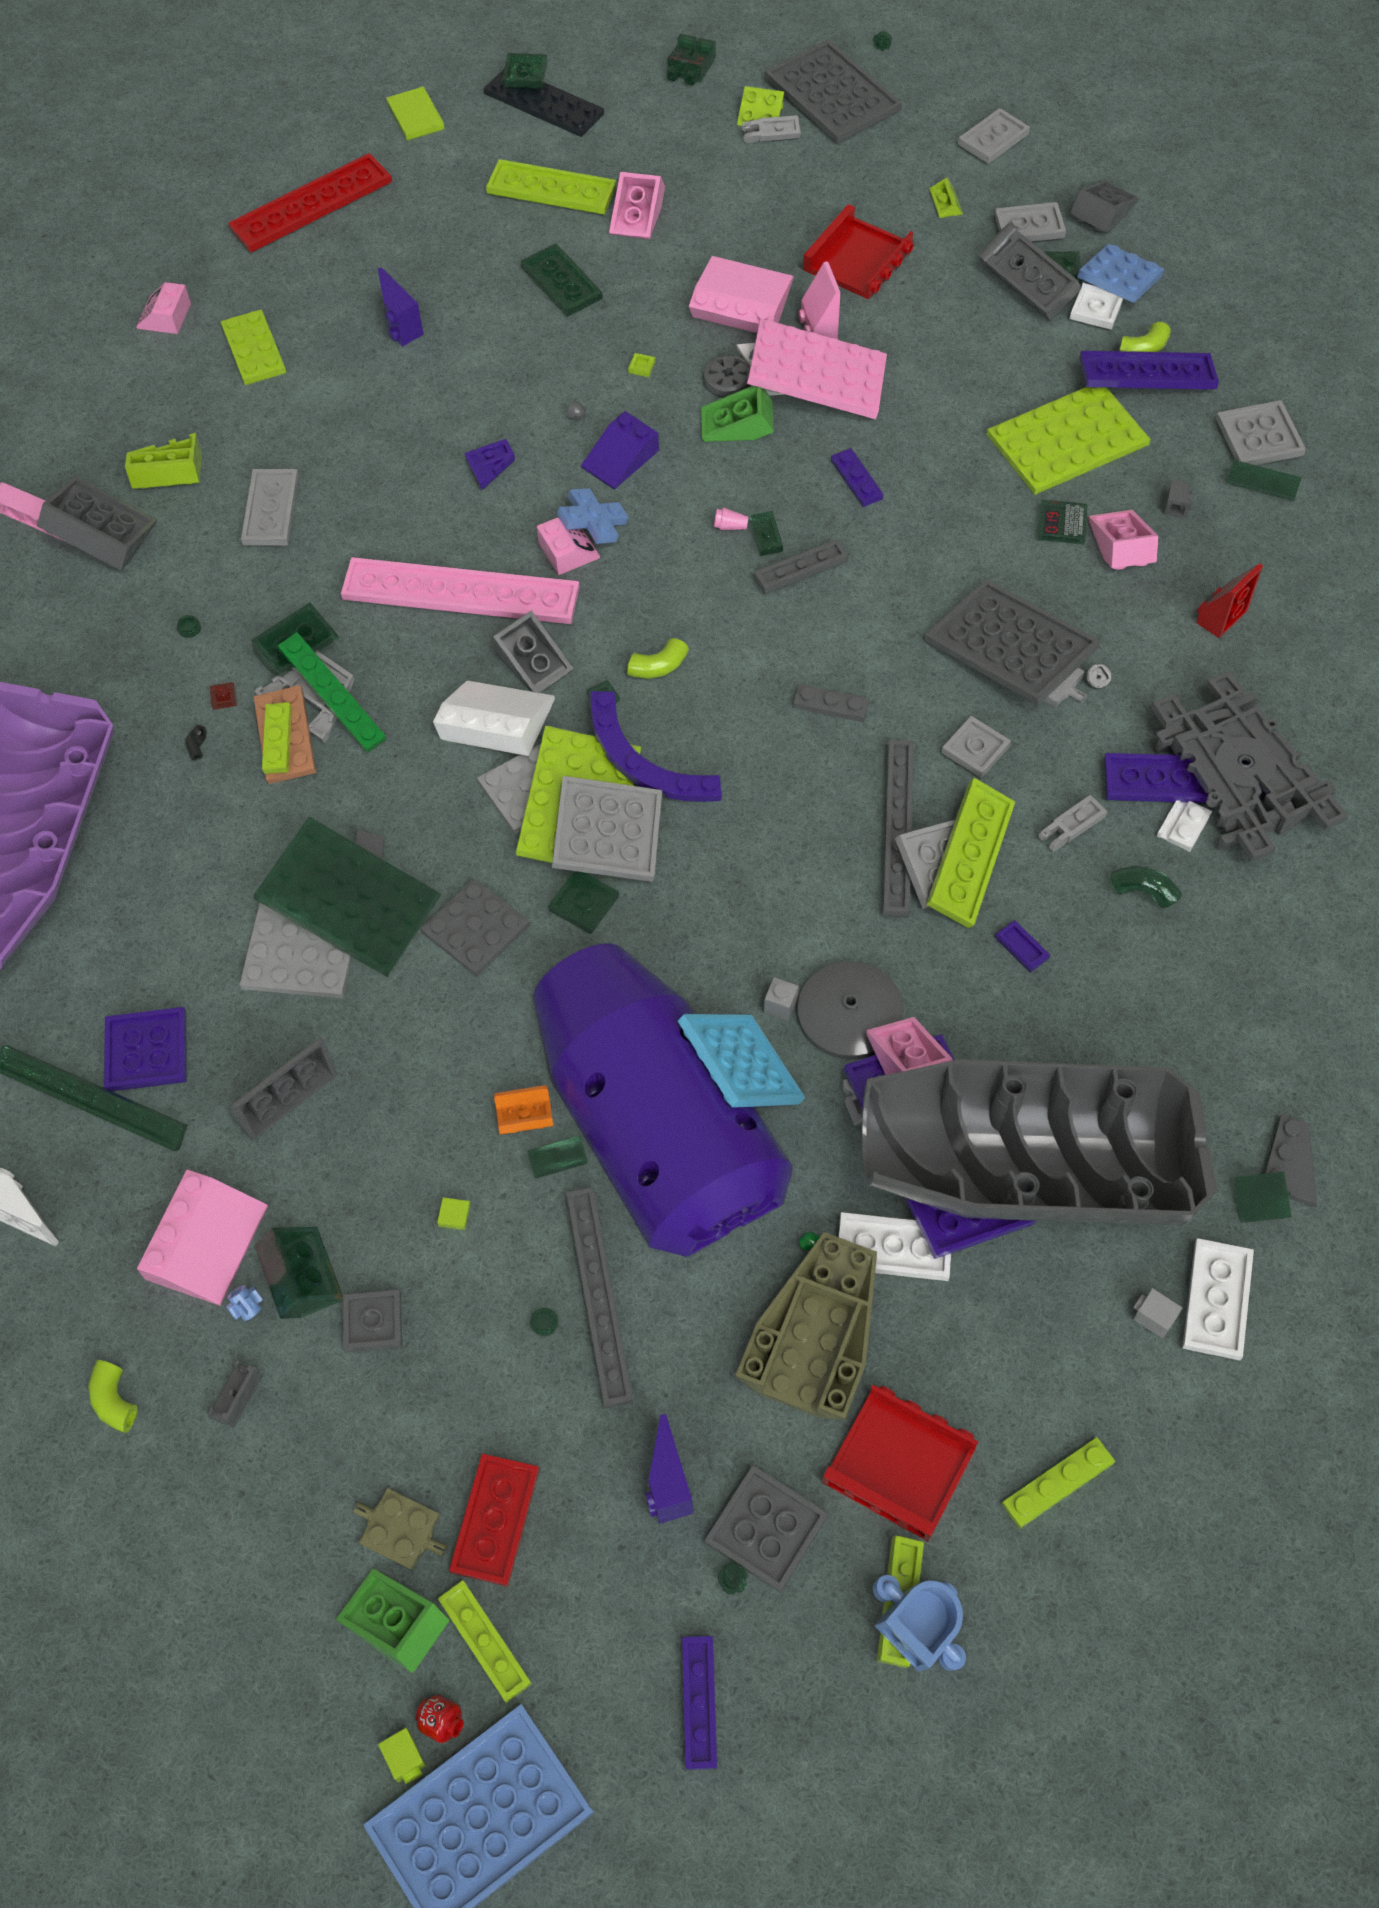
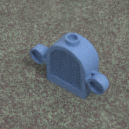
[873,1575,966,1672]

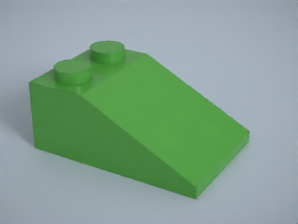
[701,386,774,442]
[336,1568,450,1673]

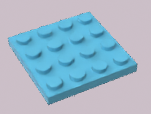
[678,1014,806,1107]

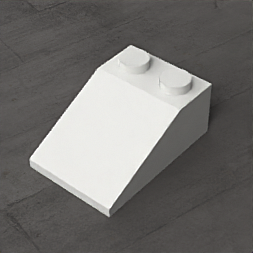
[0,1168,59,1246]

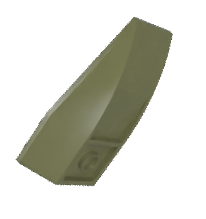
[735,1232,877,1420]

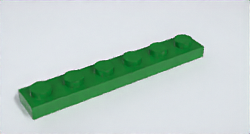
[278,632,386,753]

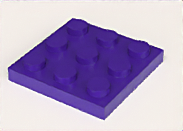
[104,1007,187,1092]

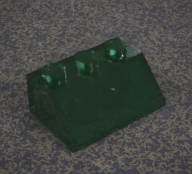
[251,602,339,676]
[254,1227,343,1319]

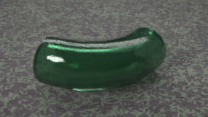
[1111,865,1182,908]

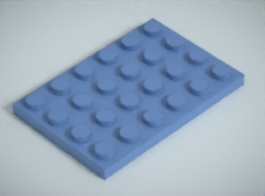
[363,1704,594,1908]

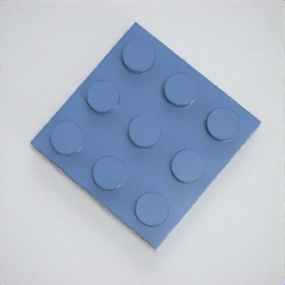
[1078,244,1164,303]

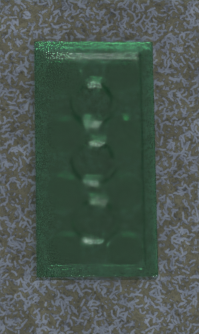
[521,243,603,317]

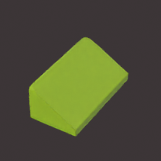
[929,178,963,218]

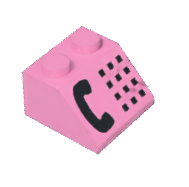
[136,282,191,334]
[536,518,600,575]

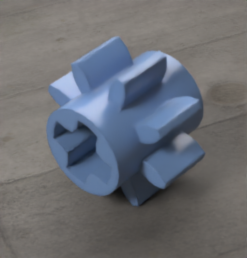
[226,1285,263,1321]

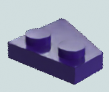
[464,439,515,489]

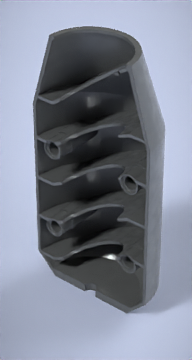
[861,1059,1217,1226]

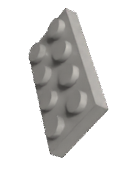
[241,469,299,546]

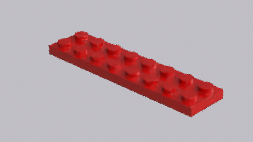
[228,153,392,253]

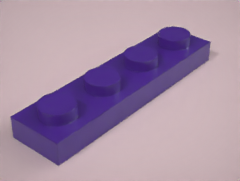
[682,1636,717,1770]

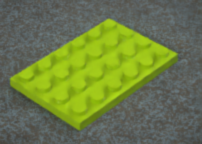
[987,387,1151,495]
[516,726,641,863]

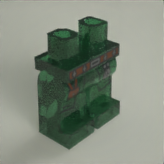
[667,34,716,86]

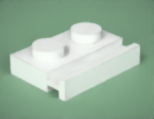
[1157,801,1212,852]

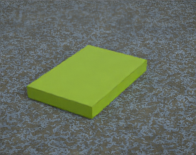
[386,86,445,141]

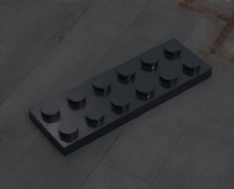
[484,66,604,137]

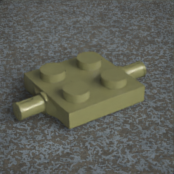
[353,1488,448,1571]

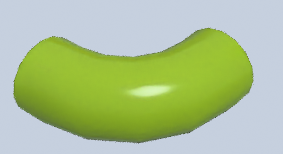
[1120,322,1171,352]
[627,638,689,679]
[88,1360,138,1433]

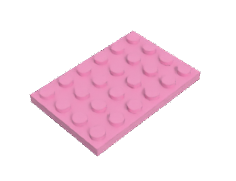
[747,319,887,419]

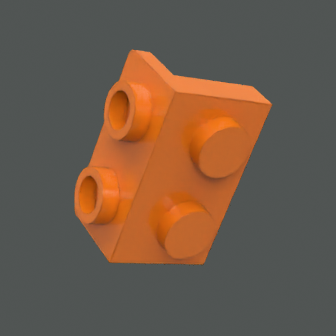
[494,1085,554,1135]

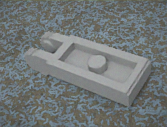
[742,115,801,143]
[1039,795,1108,852]

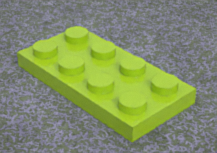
[220,309,286,385]

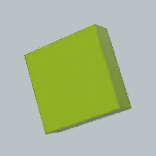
[628,353,656,377]
[437,1197,471,1230]

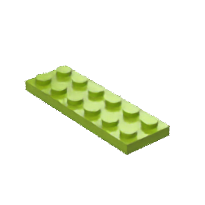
[486,159,617,215]
[926,778,1015,928]

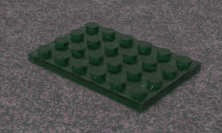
[253,817,441,977]

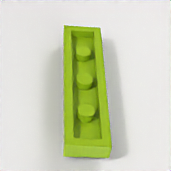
[1002,1437,1116,1529]
[877,1536,924,1668]
[438,1580,532,1704]

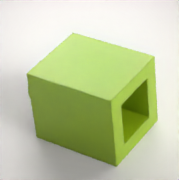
[378,1728,427,1784]

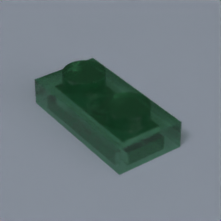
[750,511,783,556]
[527,1135,588,1179]

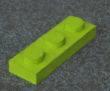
[262,702,292,774]

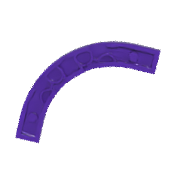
[590,691,722,802]

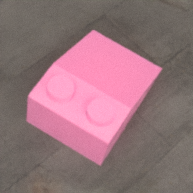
[609,172,665,239]
[798,262,840,339]
[1088,510,1158,570]
[866,1017,953,1075]

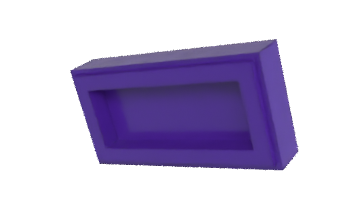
[995,920,1050,973]

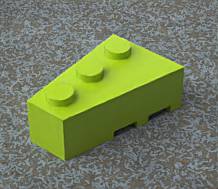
[125,433,202,489]

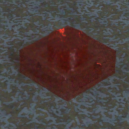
[210,682,237,710]

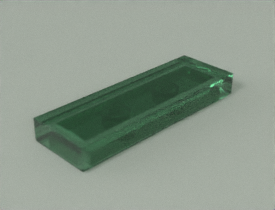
[1227,460,1302,501]

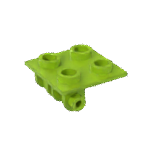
[737,86,784,126]

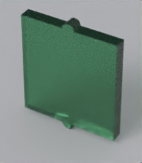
[1234,1171,1292,1223]

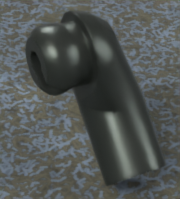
[185,725,207,761]

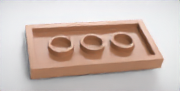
[254,685,317,784]

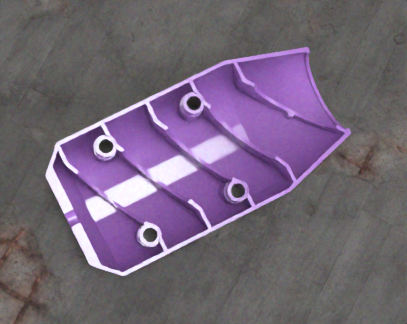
[0,682,114,970]

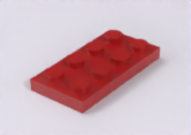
[449,1454,540,1587]

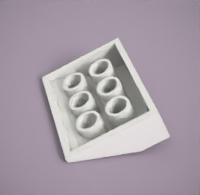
[433,681,555,756]

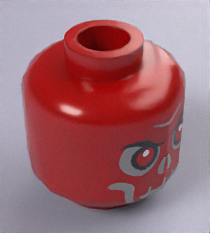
[415,1694,464,1744]

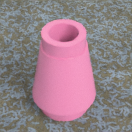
[714,507,748,530]

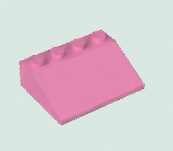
[689,256,794,333]
[137,1170,268,1306]

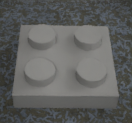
[941,716,1011,779]

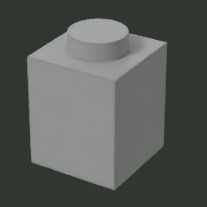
[764,977,799,1021]
[1133,1288,1182,1339]

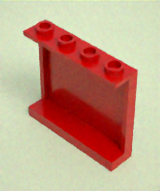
[803,204,914,300]
[822,1385,979,1542]

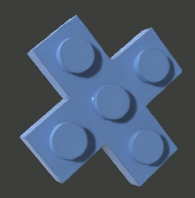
[557,488,629,544]

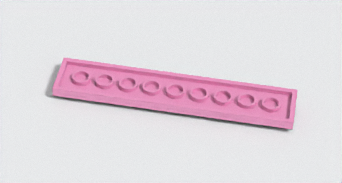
[341,557,580,624]

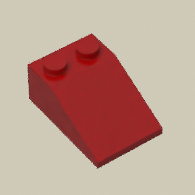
[1196,563,1263,638]

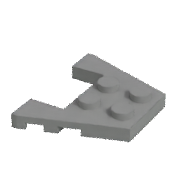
[254,651,355,743]

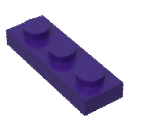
[831,448,883,507]

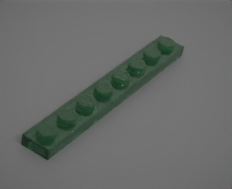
[0,1045,188,1151]

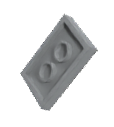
[958,108,1030,164]
[994,202,1066,242]

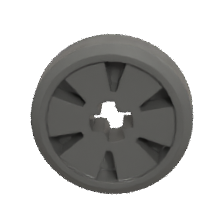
[704,355,751,397]

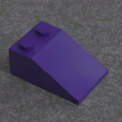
[378,267,424,347]
[581,411,659,490]
[645,1414,693,1524]

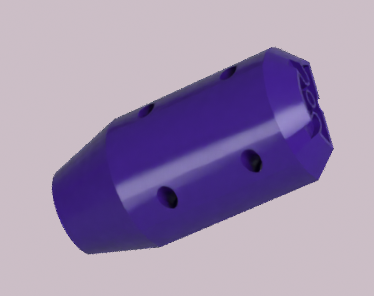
[533,943,793,1257]

